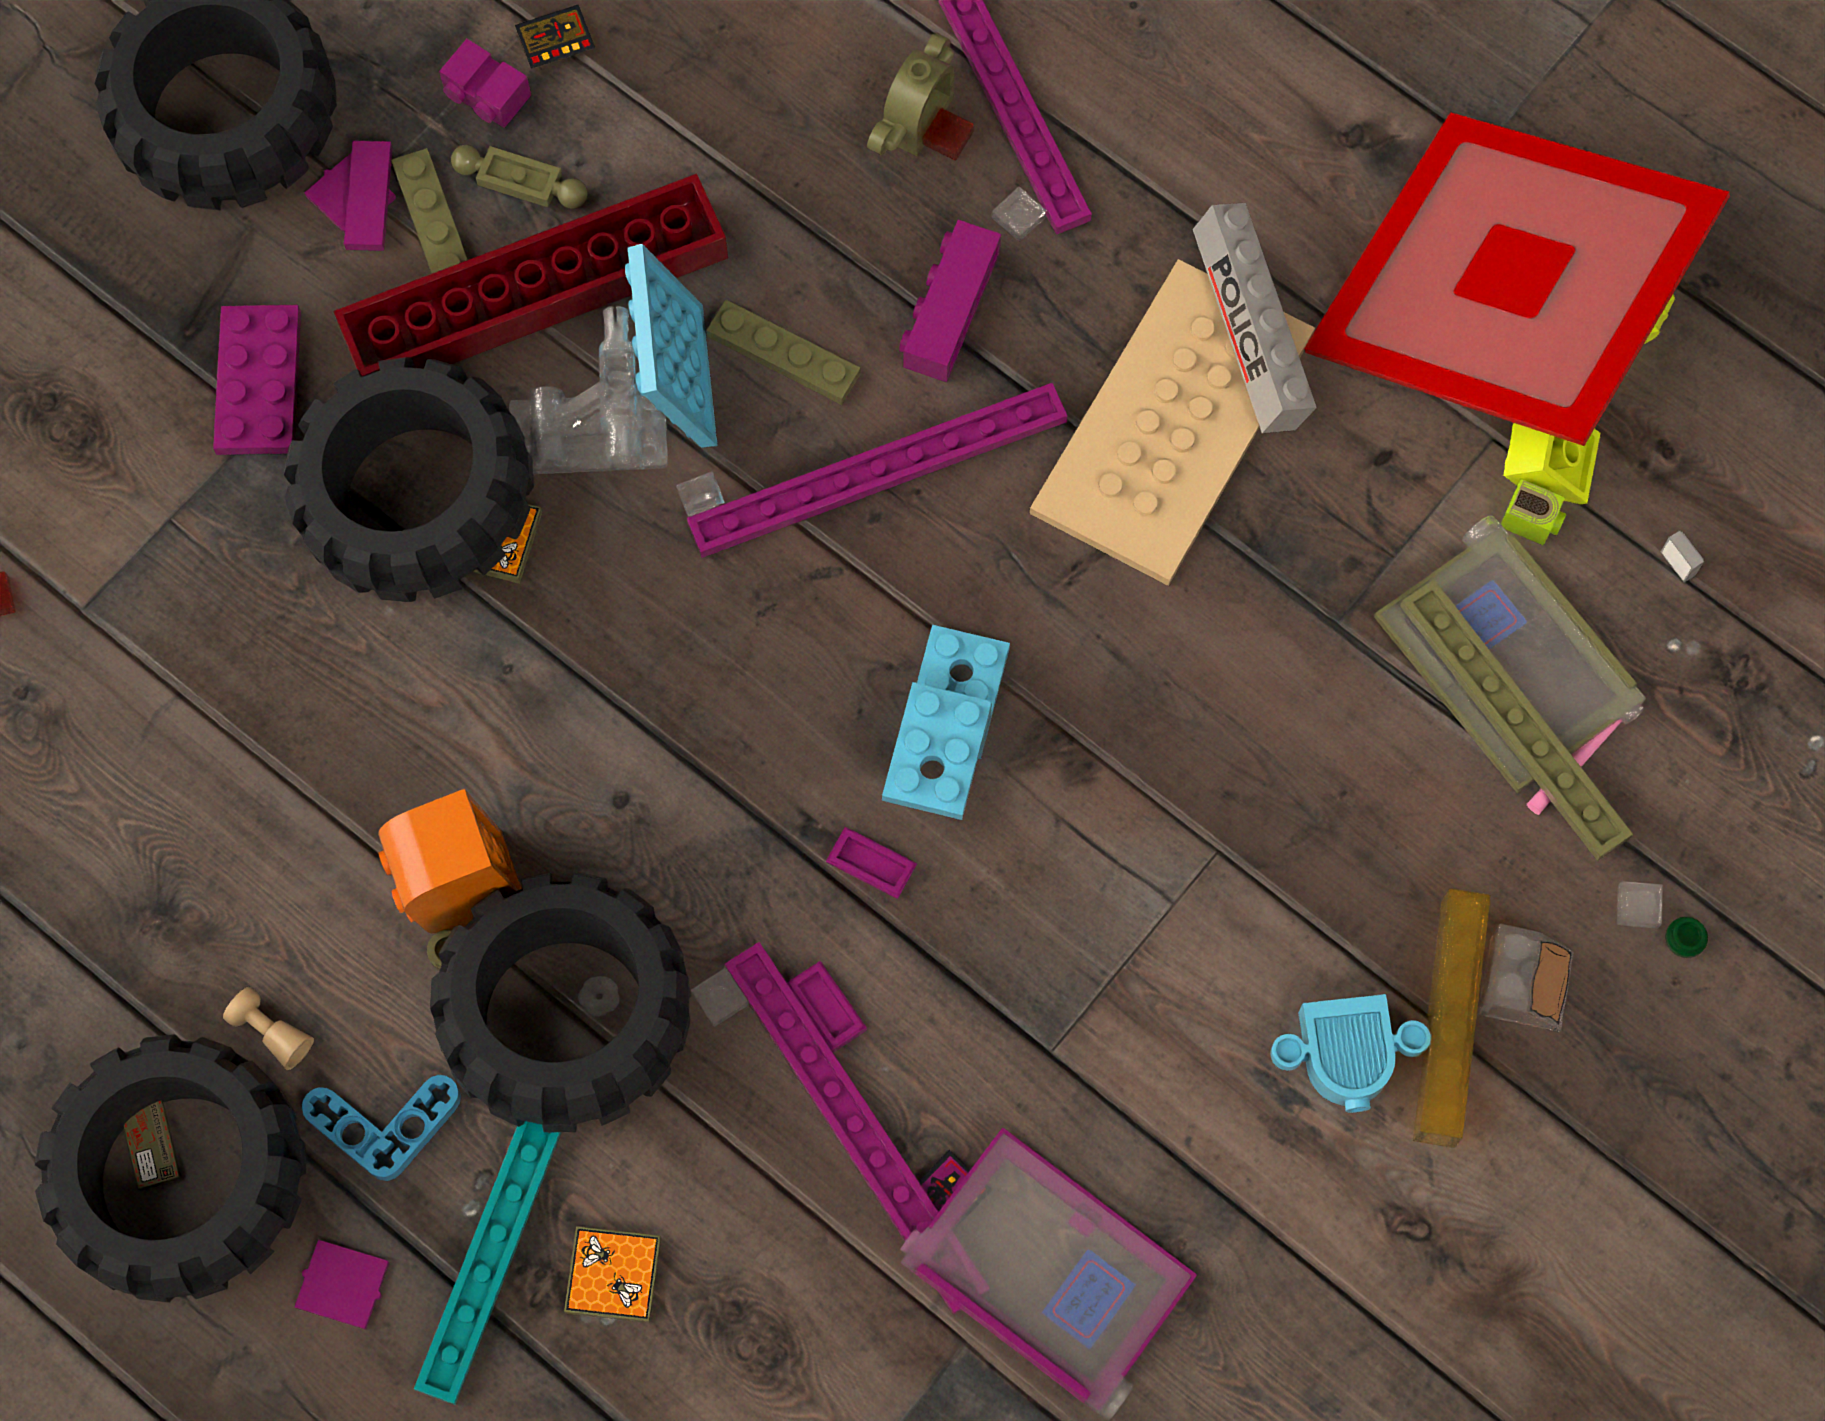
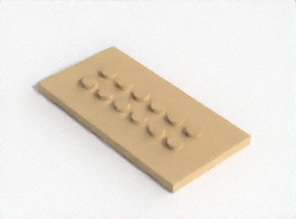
[1030,259,1315,586]

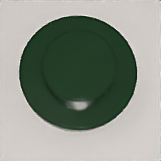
[1665,917,1708,958]

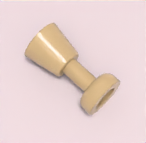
[223,987,314,1070]

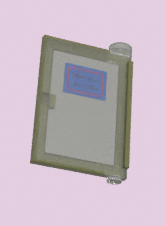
[1374,515,1646,793]

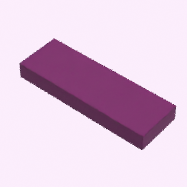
[344,141,393,251]

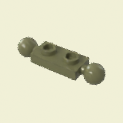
[451,145,588,209]

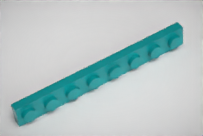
[414,1121,562,1405]

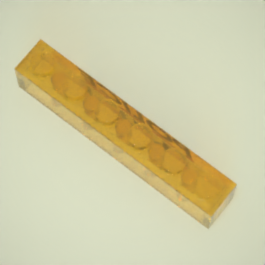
[1413,888,1491,1148]

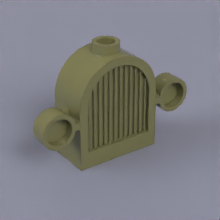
[867,32,954,156]

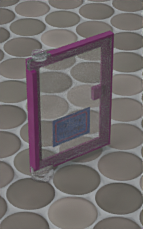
[900,1127,1197,1421]

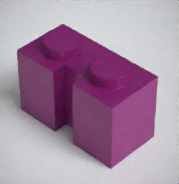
[439,38,531,128]

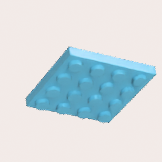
[625,244,717,448]

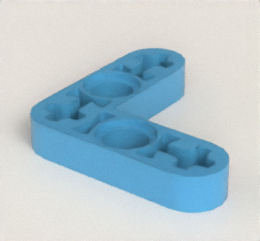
[302,1075,461,1181]

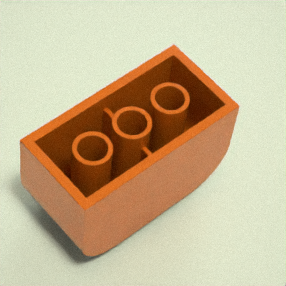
[378,789,522,934]

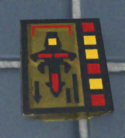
[515,4,595,69]

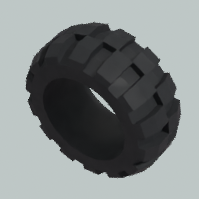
[95,0,337,210]
[283,357,534,602]
[430,872,691,1132]
[34,1034,307,1303]

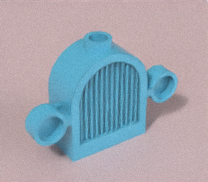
[1270,994,1431,1113]

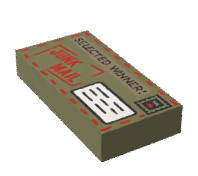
[124,1100,181,1191]

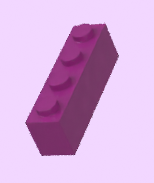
[899,220,1001,382]

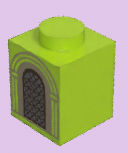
[1499,479,1566,545]

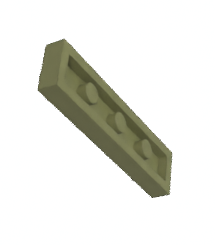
[391,148,468,274]
[706,300,861,405]

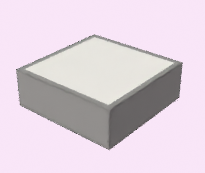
[1660,531,1704,583]

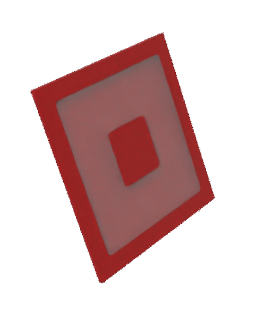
[1304,112,1730,446]

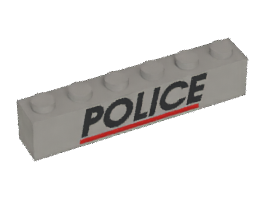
[1193,203,1317,433]

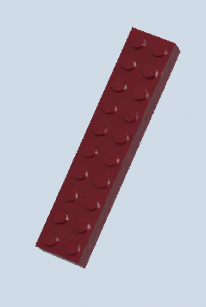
[333,173,728,376]

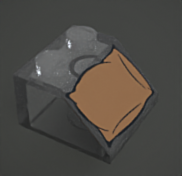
[1478,924,1574,1032]

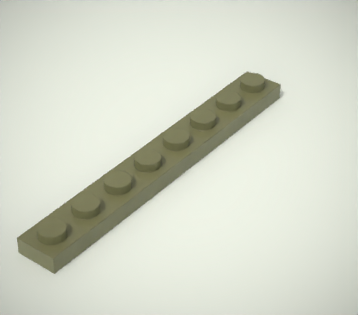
[1400,579,1633,861]

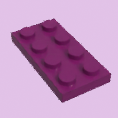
[213,305,301,455]

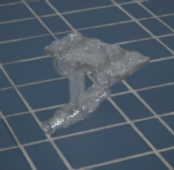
[509,306,668,474]

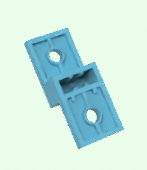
[882,625,1010,820]

